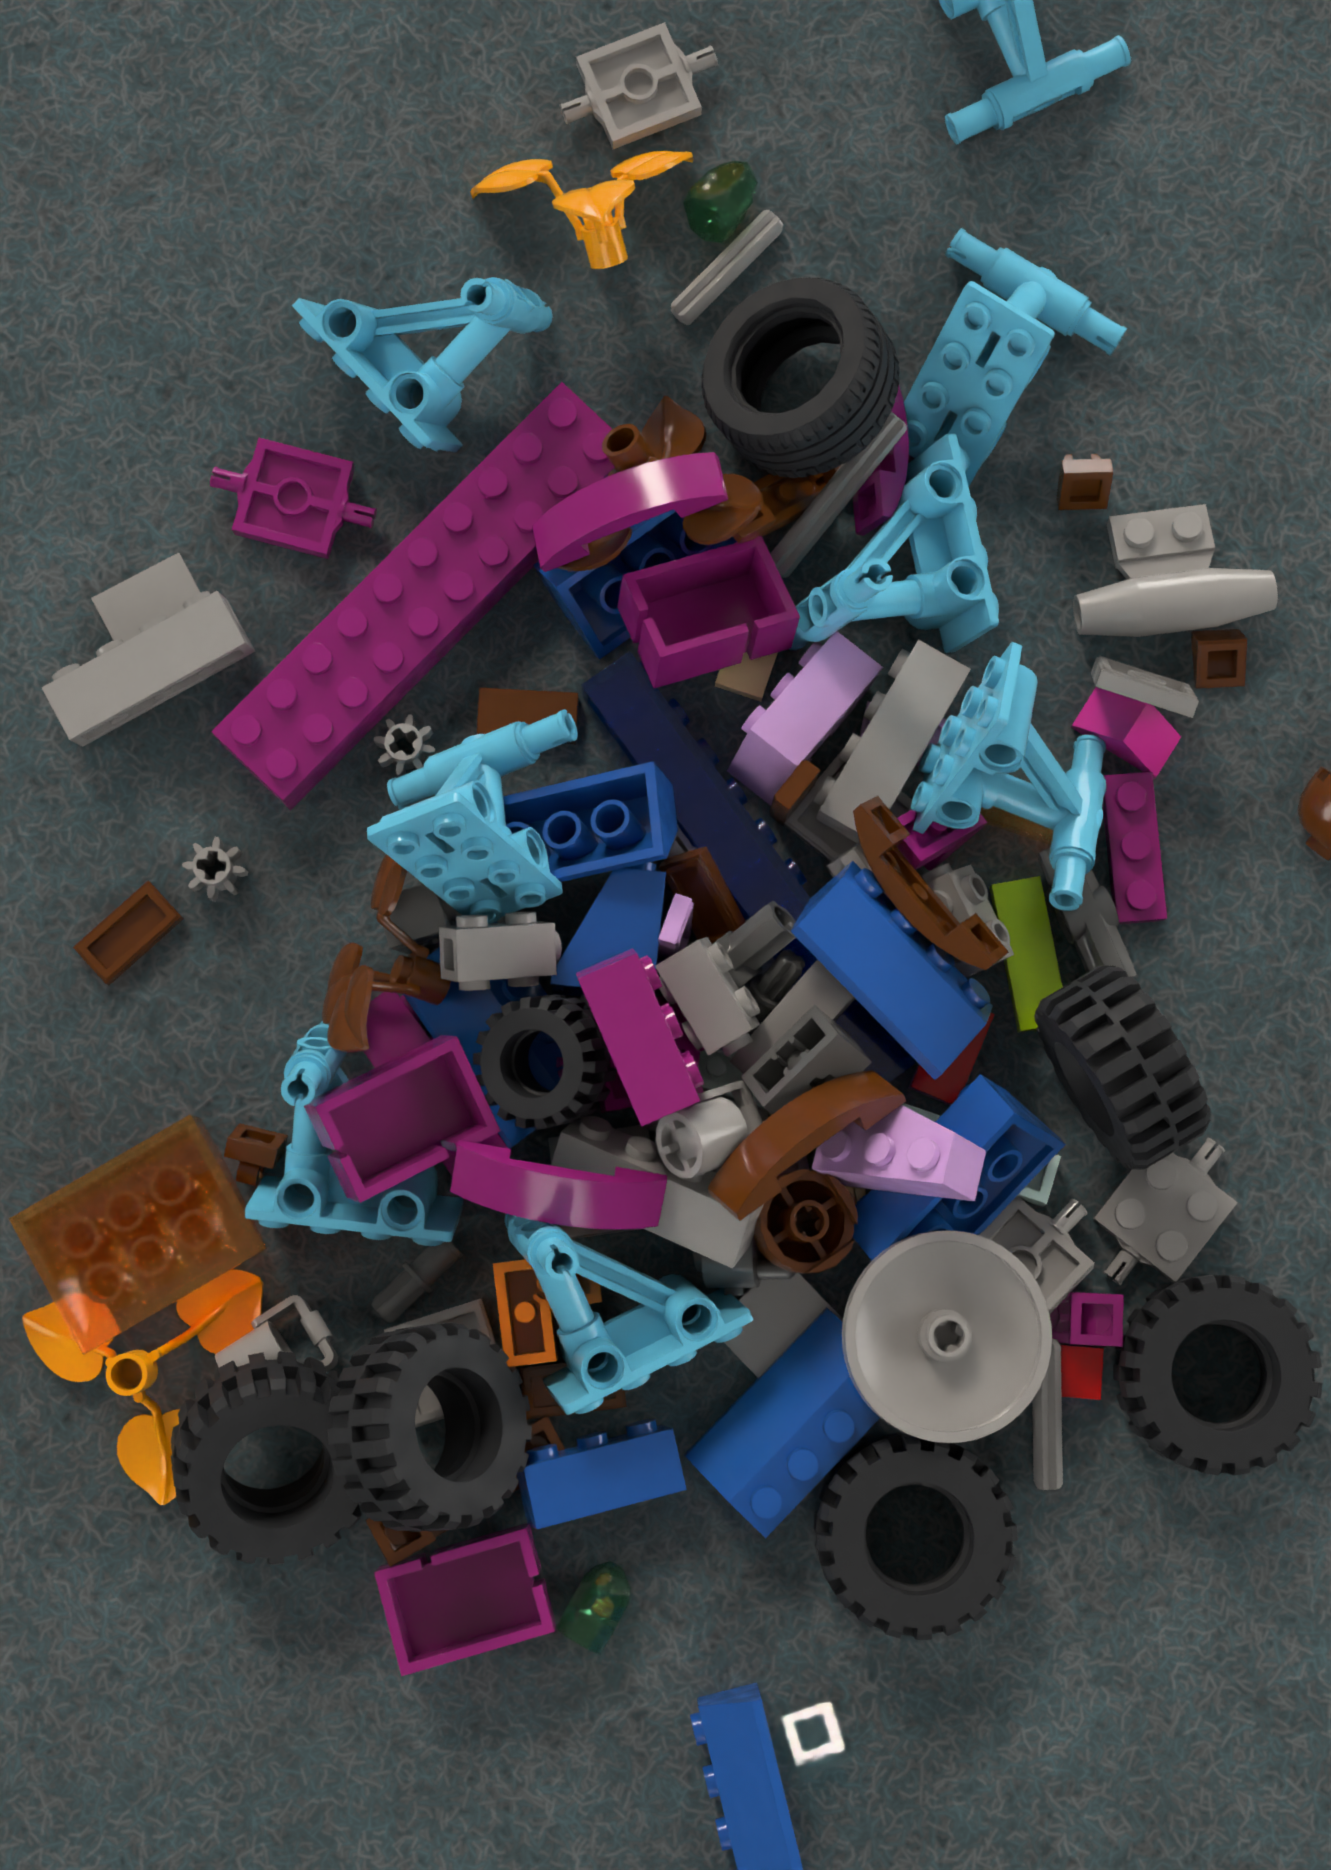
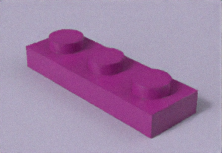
[1102,772,1167,924]

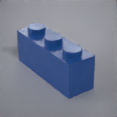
[517,1419,687,1529]

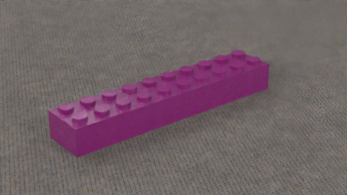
[211,382,614,811]

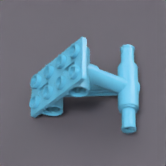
[939,0,1131,144]
[904,228,1127,487]
[292,277,553,452]
[790,434,999,653]
[911,642,1107,911]
[367,709,578,923]
[245,1021,464,1246]
[504,1214,754,1415]

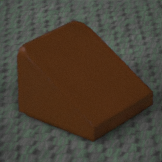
[1191,629,1247,688]

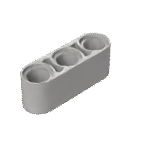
[730,960,856,1074]

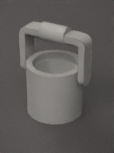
[656,1080,763,1179]
[215,1295,338,1373]

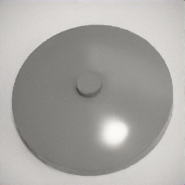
[842,1230,1052,1443]

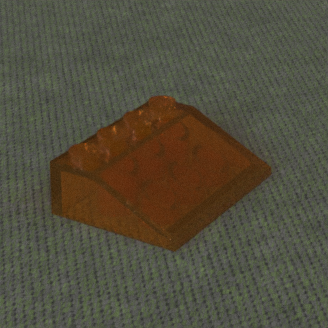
[9,1114,267,1355]

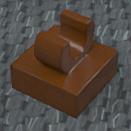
[1056,454,1113,510]
[224,1123,288,1186]

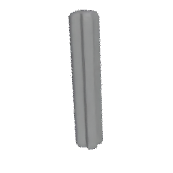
[671,210,783,325]
[1032,1339,1063,1490]

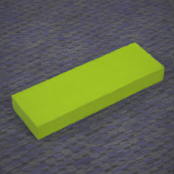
[989,876,1062,1033]

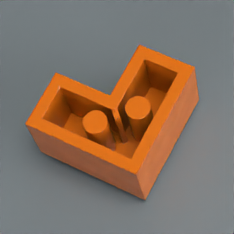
[493,1250,603,1367]

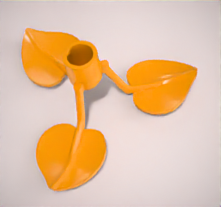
[470,151,693,269]
[22,1269,264,1505]

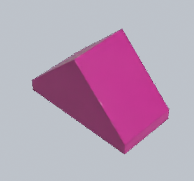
[1071,687,1181,779]

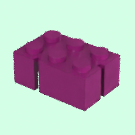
[618,536,800,689]
[576,948,704,1127]
[304,1035,500,1203]
[374,1523,557,1677]

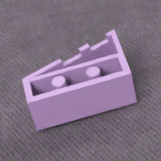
[727,631,883,806]
[812,1105,986,1201]

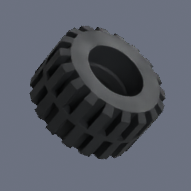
[473,995,617,1129]

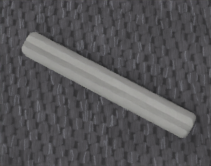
[770,412,907,578]

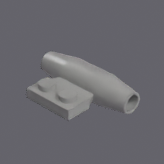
[1073,504,1278,637]

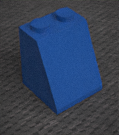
[550,862,666,997]

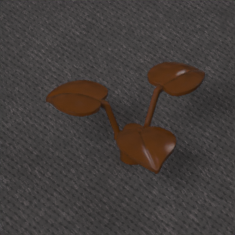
[557,395,764,571]
[322,854,451,1052]

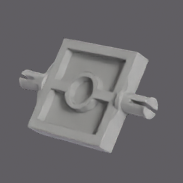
[559,22,718,149]
[1093,1138,1238,1286]
[979,1197,1095,1314]

